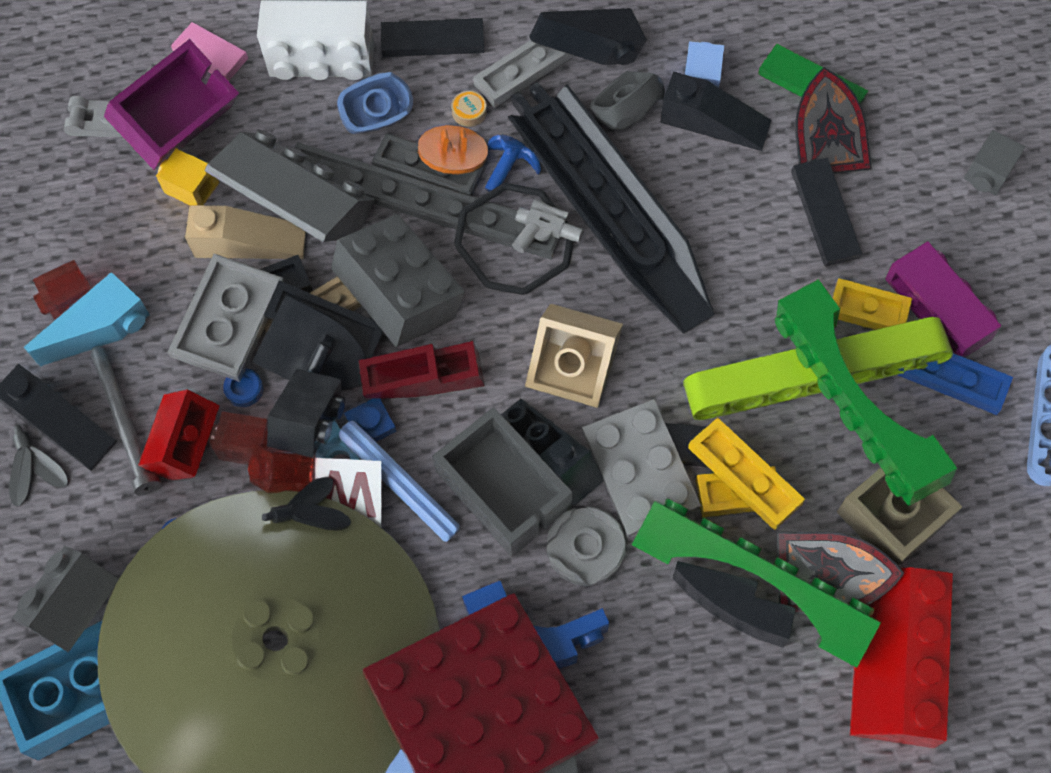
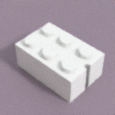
[257,1,375,80]

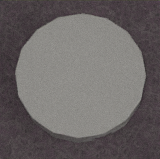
[547,507,626,586]

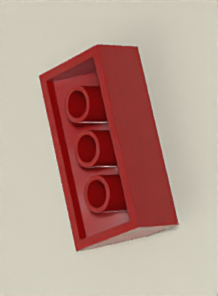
[850,567,953,748]

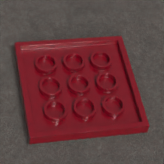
[362,593,599,773]

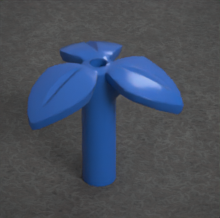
[484,134,541,192]

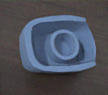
[337,72,413,134]

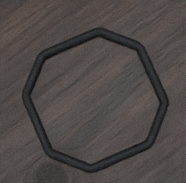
[454,183,573,295]

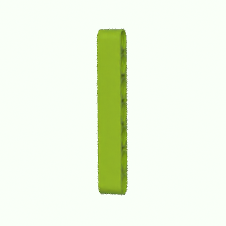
[683,317,953,420]

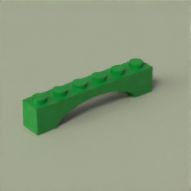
[774,279,957,506]
[632,498,881,668]

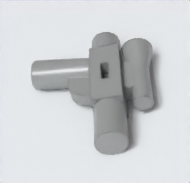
[512,198,584,253]

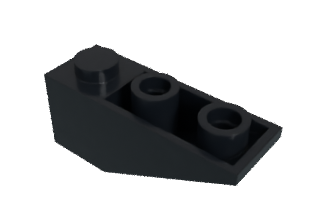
[501,398,604,506]

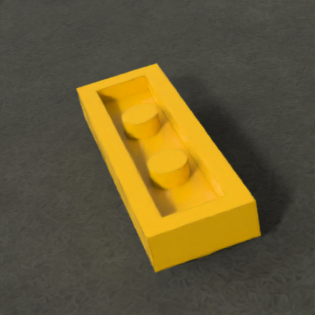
[688,417,805,530]

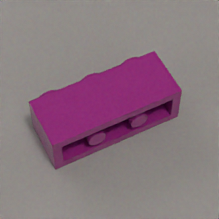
[885,241,1001,358]

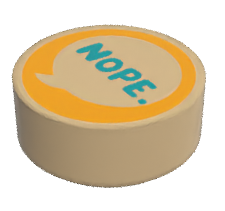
[451,91,487,127]

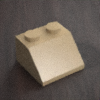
[525,304,623,408]

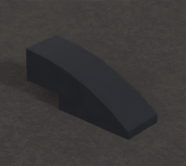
[673,561,796,648]

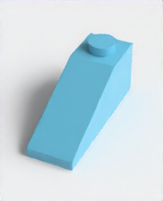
[24,272,150,366]

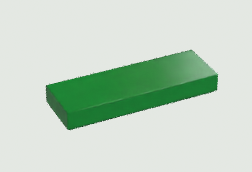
[758,44,868,105]

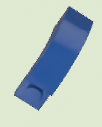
[462,580,609,668]

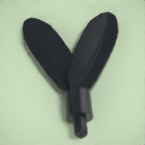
[262,477,351,531]

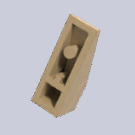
[185,205,306,259]

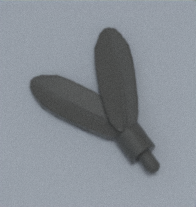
[9,425,69,507]

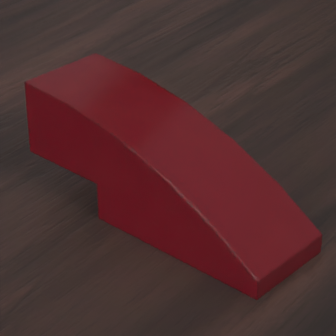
[359,341,485,398]

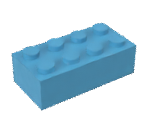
[0,620,110,761]

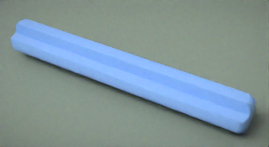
[339,421,460,542]

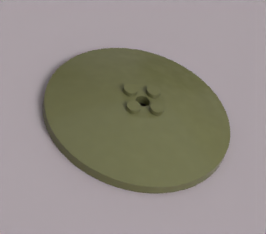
[98,490,439,773]

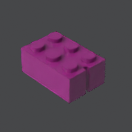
[104,39,239,170]

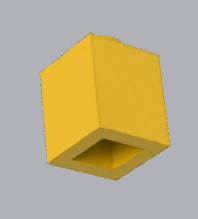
[156,148,219,206]

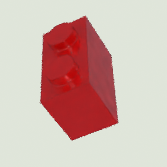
[138,389,220,480]

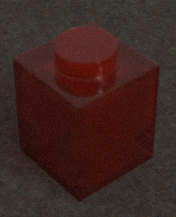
[33,260,91,320]
[209,411,270,467]
[248,443,315,493]

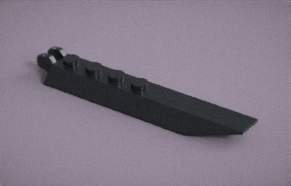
[508,82,715,334]

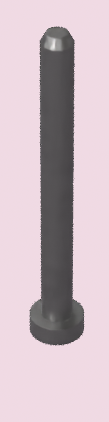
[91,346,162,496]

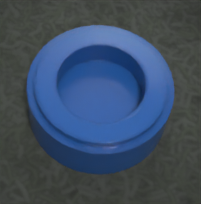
[223,368,263,407]

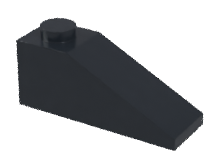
[529,8,647,65]
[660,72,772,151]
[0,364,117,471]

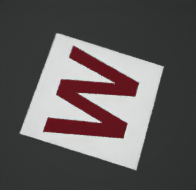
[315,458,381,527]

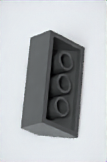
[205,129,374,242]

